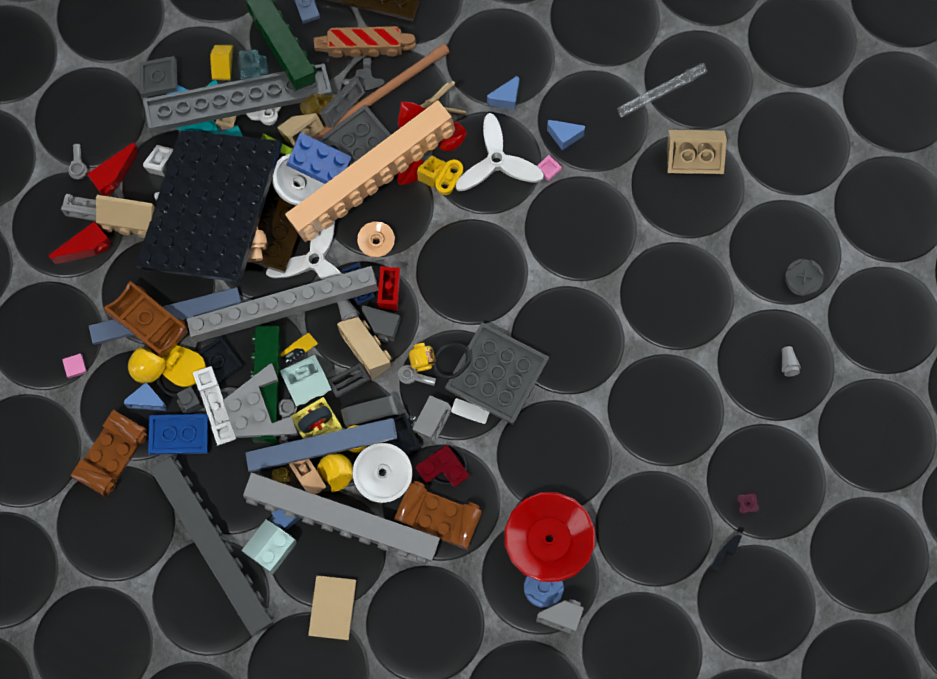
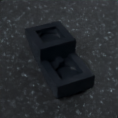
[710,534,742,571]

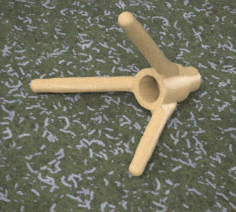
[420,81,466,115]

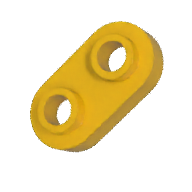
[436,160,463,195]

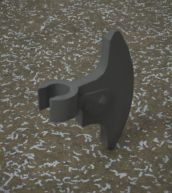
[342,58,385,90]

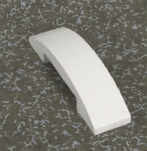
[193,366,236,446]

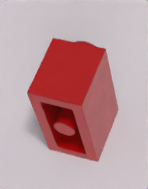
[377,266,401,311]

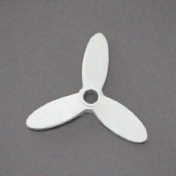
[456,113,544,191]
[266,221,342,280]

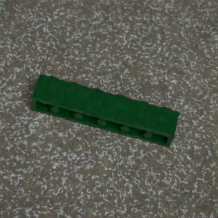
[246,0,317,91]
[250,326,281,443]

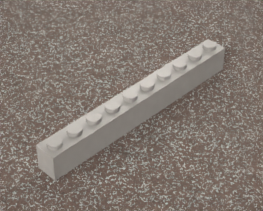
[187,266,379,343]
[243,473,440,564]

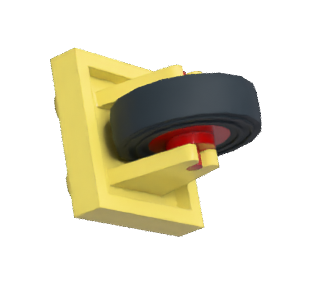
[290,397,343,439]

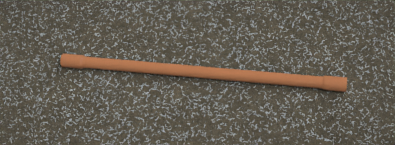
[280,43,449,157]

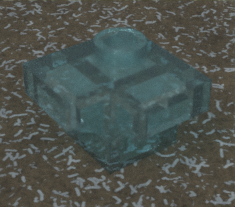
[238,50,268,80]

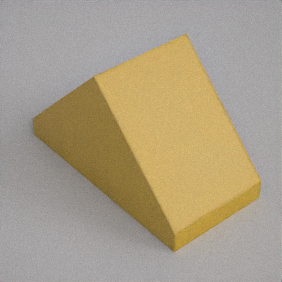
[211,45,233,80]
[417,156,446,188]

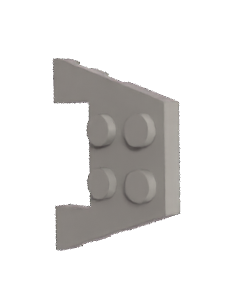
[223,364,298,438]

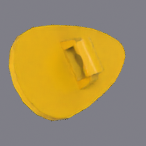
[147,345,206,387]

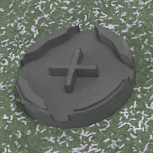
[785,259,824,296]

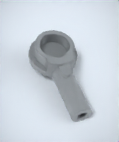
[68,144,87,179]
[398,365,436,386]
[278,399,297,437]

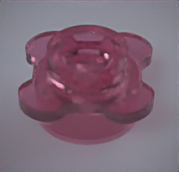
[737,493,759,514]

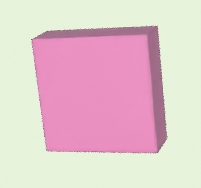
[537,155,562,182]
[62,354,87,378]

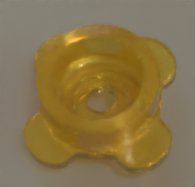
[271,468,291,484]

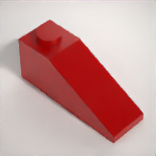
[87,142,139,196]
[48,221,111,264]

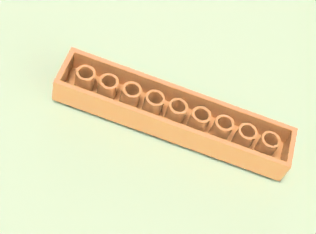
[285,100,455,242]

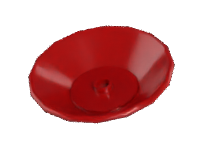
[505,492,595,582]

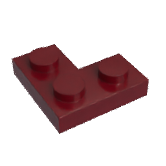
[415,445,470,488]

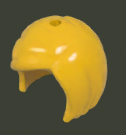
[128,347,167,384]
[317,453,353,493]

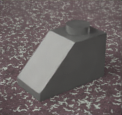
[362,306,400,342]

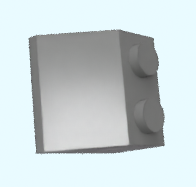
[536,599,584,635]

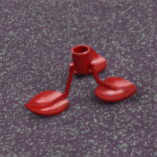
[397,101,467,185]

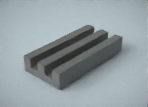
[327,362,370,398]

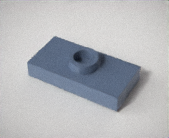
[295,0,320,24]

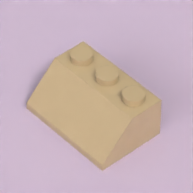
[667,130,727,174]
[96,195,155,238]
[337,317,392,380]

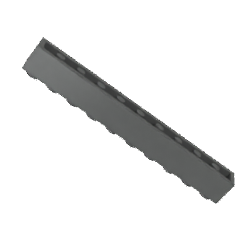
[150,457,275,637]

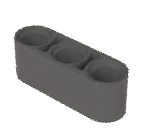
[341,396,400,429]

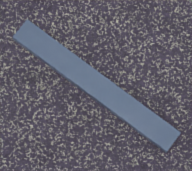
[89,288,241,345]
[246,418,397,472]

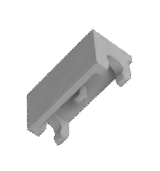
[61,194,96,221]
[412,396,452,443]

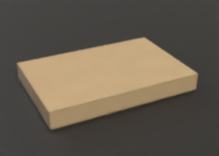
[308,576,356,641]

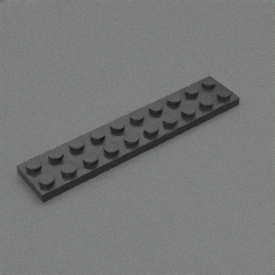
[143,64,332,133]

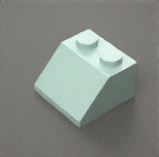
[280,355,331,406]
[242,520,297,574]

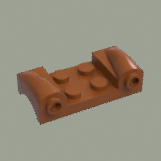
[104,281,188,358]
[70,410,148,498]
[394,481,482,550]

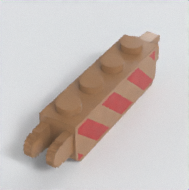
[314,27,416,58]

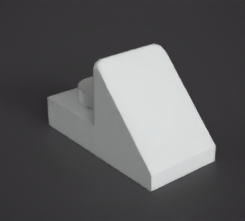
[143,145,173,177]

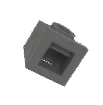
[177,386,203,415]

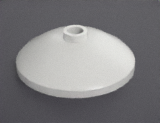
[272,154,325,206]
[353,443,412,502]

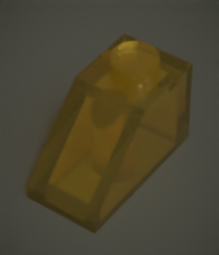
[299,93,336,121]

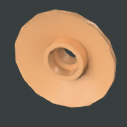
[357,222,395,258]

